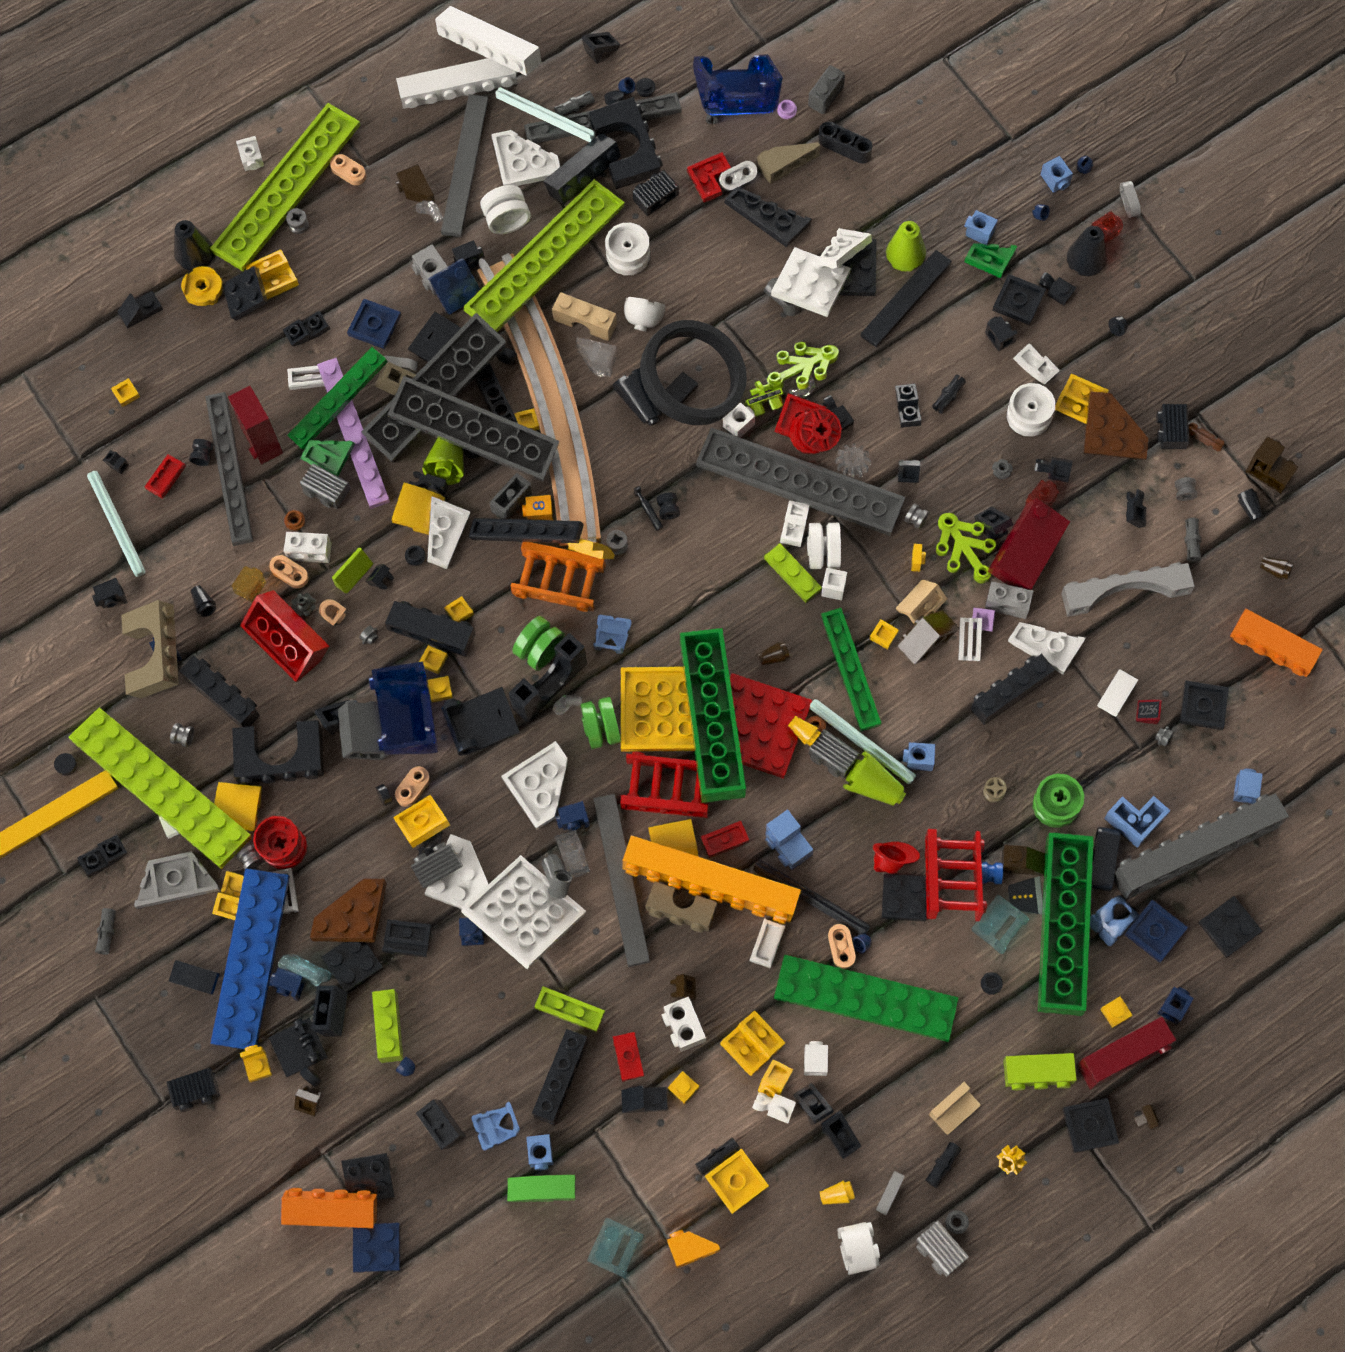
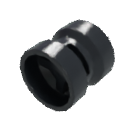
[189,439,214,466]
[656,492,680,520]

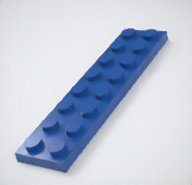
[210,868,290,1050]

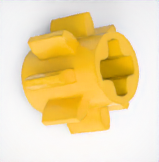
[997,1145,1027,1175]

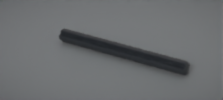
[753,860,870,934]

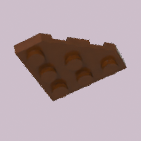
[1083,391,1149,460]
[310,879,387,942]

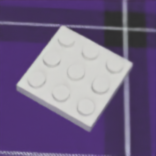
[771,247,851,317]

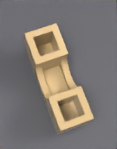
[552,292,617,341]

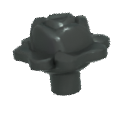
[291,593,316,617]

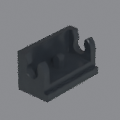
[416,1099,466,1150]

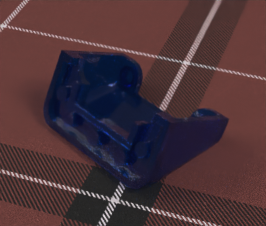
[693,54,783,115]
[369,661,438,755]

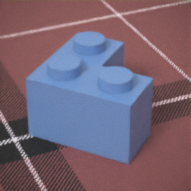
[1104,796,1170,848]
[765,809,813,870]

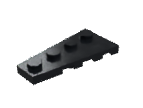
[724,187,812,248]

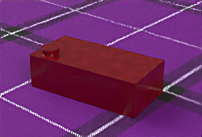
[228,385,283,465]
[987,498,1070,590]
[1077,1016,1176,1090]

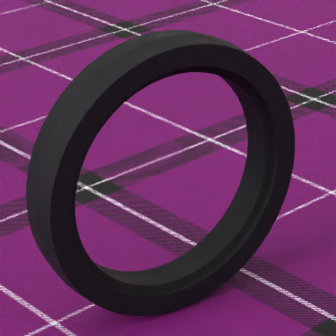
[640,320,747,425]

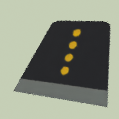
[1008,876,1043,914]

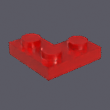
[687,152,731,203]

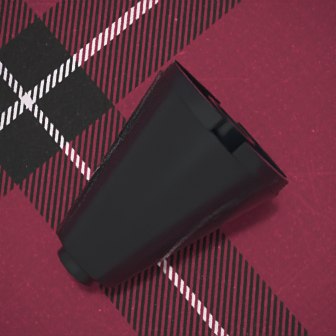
[174,220,214,271]
[1067,226,1107,277]
[613,368,662,426]

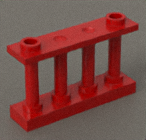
[620,752,708,818]
[925,829,987,921]

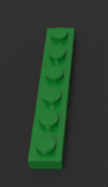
[287,347,388,450]
[821,608,882,732]

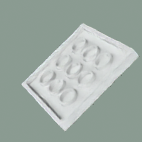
[461,855,586,969]

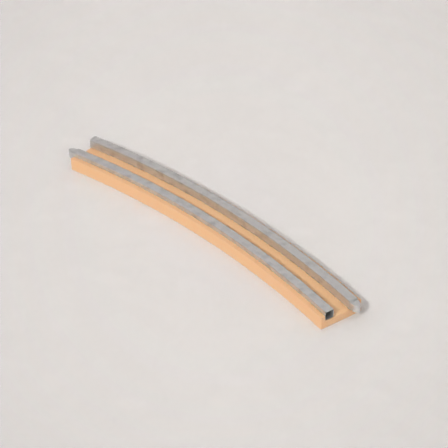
[477,253,601,546]

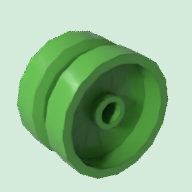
[512,616,565,671]
[580,697,621,750]
[1032,774,1084,828]

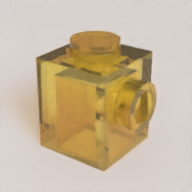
[231,566,266,603]

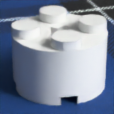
[838,1222,880,1275]

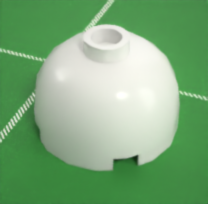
[624,297,665,331]

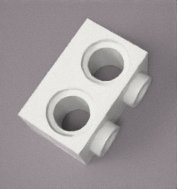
[284,532,332,563]
[661,996,706,1052]

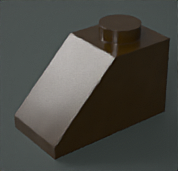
[395,164,436,207]
[1001,845,1045,876]

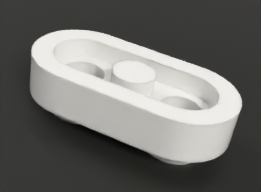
[719,161,757,191]

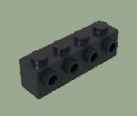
[543,133,622,204]
[385,601,476,657]
[971,653,1055,725]
[179,656,260,727]

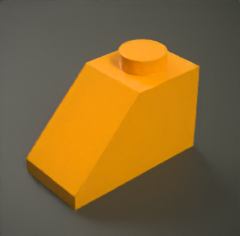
[667,1230,720,1268]

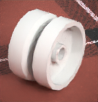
[480,185,531,234]
[605,223,650,275]
[1007,383,1055,437]
[807,523,841,569]

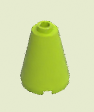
[886,221,926,272]
[422,438,464,485]
[843,751,906,806]

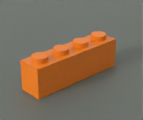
[1230,608,1323,677]
[281,1188,377,1228]

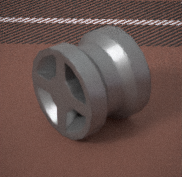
[286,209,309,234]
[1175,477,1198,501]
[904,503,929,529]
[606,530,628,555]
[170,723,194,748]
[236,845,264,870]

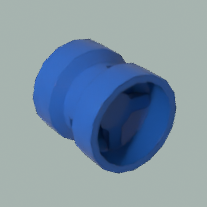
[982,862,1003,885]

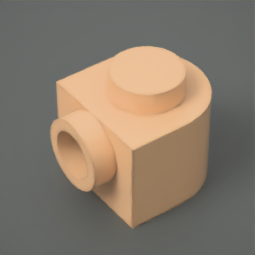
[319,599,346,626]

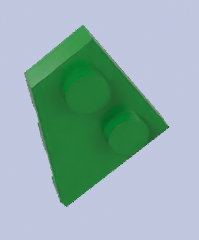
[964,243,1017,278]
[300,440,355,476]

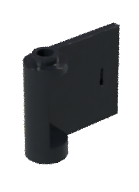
[408,311,461,362]
[441,687,520,756]

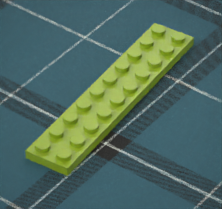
[210,103,361,272]
[463,179,625,332]
[68,707,252,869]

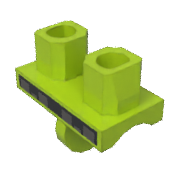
[744,381,783,417]

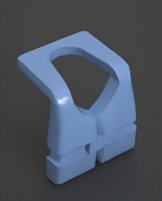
[593,615,632,654]
[1090,895,1139,946]
[471,1102,520,1151]

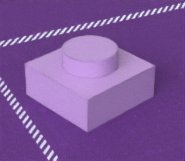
[972,608,995,632]

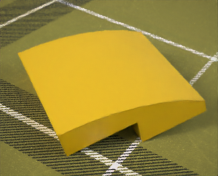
[245,250,299,299]
[1055,374,1109,424]
[391,483,445,535]
[566,538,615,559]
[214,782,262,831]
[648,819,699,857]
[212,871,244,920]
[720,1010,785,1076]

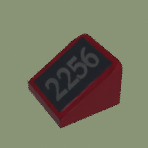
[1136,700,1162,725]

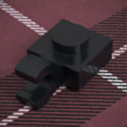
[1038,272,1076,306]
[822,395,854,431]
[1034,457,1073,483]
[409,471,448,495]
[1126,489,1147,528]

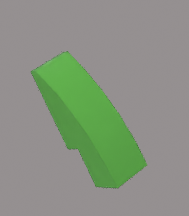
[507,1175,576,1202]

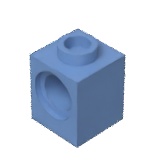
[1041,156,1073,193]
[964,210,998,245]
[903,742,935,771]
[1233,769,1262,804]
[526,1134,553,1170]

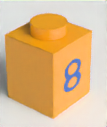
[522,495,553,520]

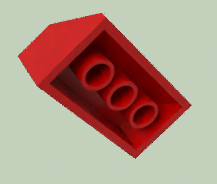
[240,590,330,682]

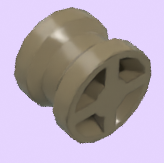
[983,777,1007,803]

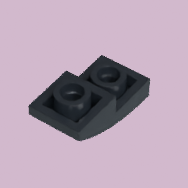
[283,311,331,347]
[895,384,922,428]
[77,835,127,878]
[169,960,220,995]

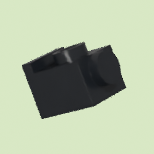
[452,240,485,269]
[985,316,1018,352]
[92,578,128,609]

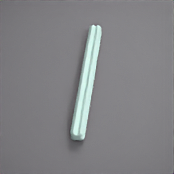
[495,87,595,142]
[87,471,145,577]
[810,699,916,784]

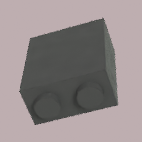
[338,700,391,760]

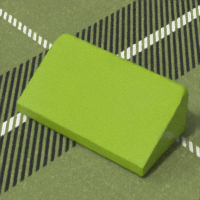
[332,547,373,594]

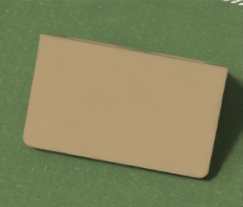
[896,580,948,626]
[929,1082,980,1135]

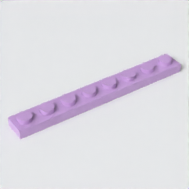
[317,358,390,509]

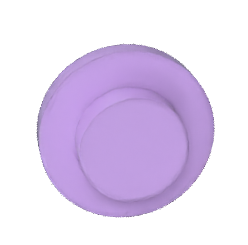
[777,100,797,119]

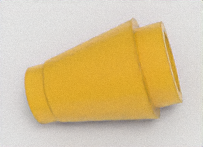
[788,716,821,746]
[820,1180,855,1205]

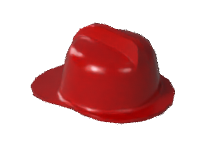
[873,842,920,874]

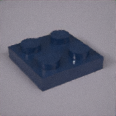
[428,258,480,315]
[347,299,401,349]
[1124,900,1188,963]
[353,1223,400,1273]

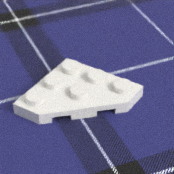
[492,130,560,186]
[501,741,568,830]
[425,834,488,909]

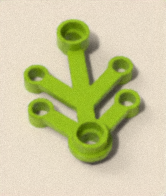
[767,342,839,391]
[936,513,996,584]

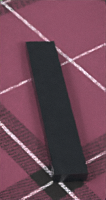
[861,250,952,348]
[469,518,584,544]

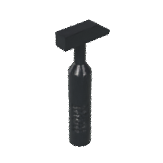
[634,486,663,531]

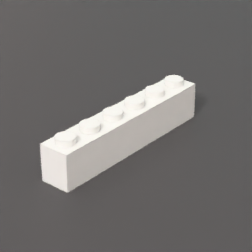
[435,6,542,76]
[396,58,517,109]

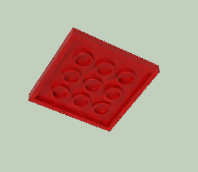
[730,673,812,779]

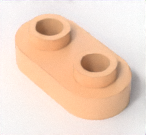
[330,154,366,185]
[269,555,309,588]
[395,766,430,807]
[828,924,856,969]

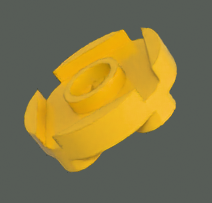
[181,266,223,306]

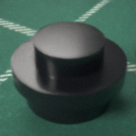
[636,78,655,97]
[1108,316,1128,336]
[405,545,426,566]
[980,972,1003,995]

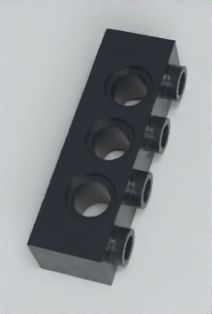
[532,1029,589,1126]

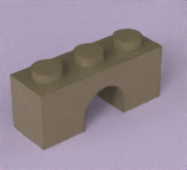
[646,881,717,932]

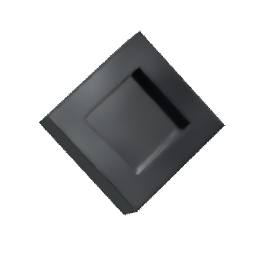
[898,460,920,483]
[365,564,394,590]

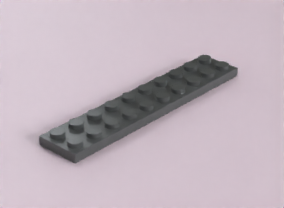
[696,428,905,536]

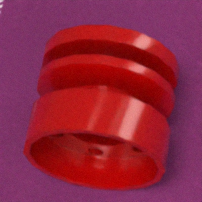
[789,408,842,455]
[253,816,307,870]

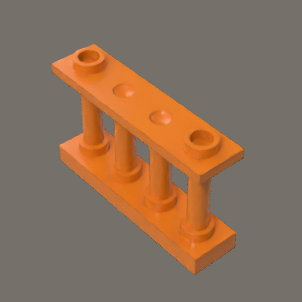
[510,542,606,612]

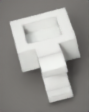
[752,1092,796,1124]

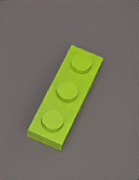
[764,543,822,603]
[534,986,605,1033]

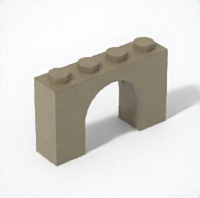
[121,600,179,699]

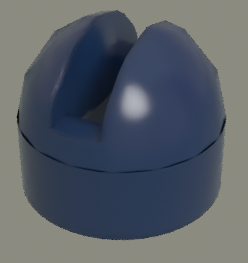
[618,77,636,94]
[1076,156,1093,174]
[1032,204,1050,221]
[852,934,872,953]
[396,1056,415,1076]

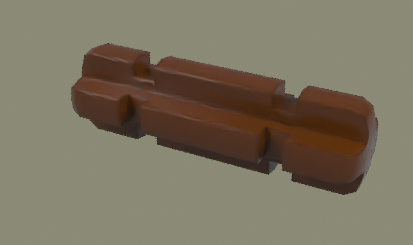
[1188,422,1225,452]

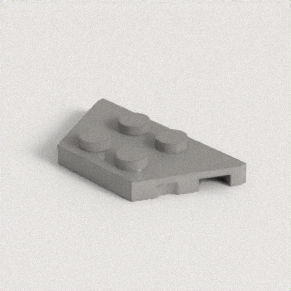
[134,851,220,909]

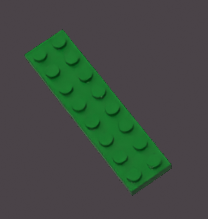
[774,955,959,1042]

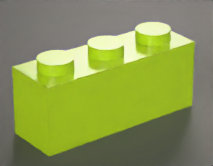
[372,989,403,1063]
[1003,1053,1076,1090]

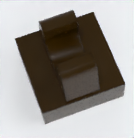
[670,974,696,1000]
[294,1086,321,1117]
[1134,1104,1161,1130]

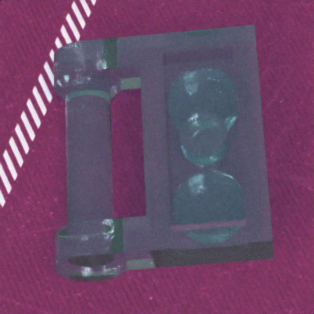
[971,895,1029,954]
[278,954,332,987]
[587,1218,644,1278]

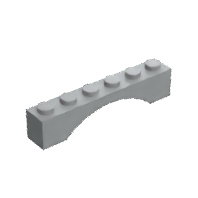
[1061,562,1195,617]

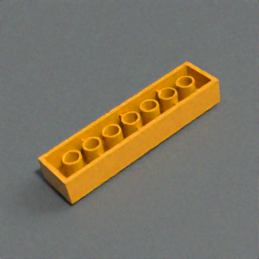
[622,835,801,924]

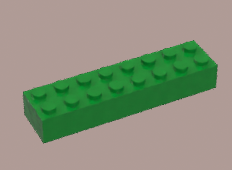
[680,628,746,803]
[1037,832,1094,1016]

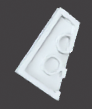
[820,228,872,269]
[427,497,470,569]
[1008,622,1086,674]

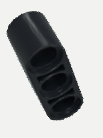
[819,122,873,164]
[1091,826,1120,892]

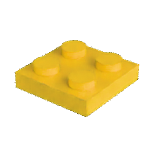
[393,795,450,848]
[705,1149,769,1214]

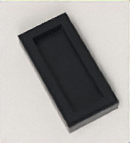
[665,371,698,403]

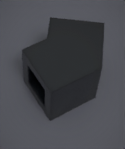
[103,450,129,474]

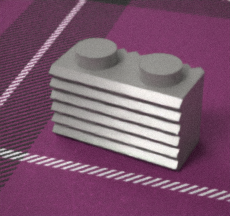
[916,1221,969,1277]

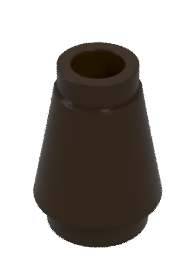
[1260,556,1293,580]
[758,642,791,665]

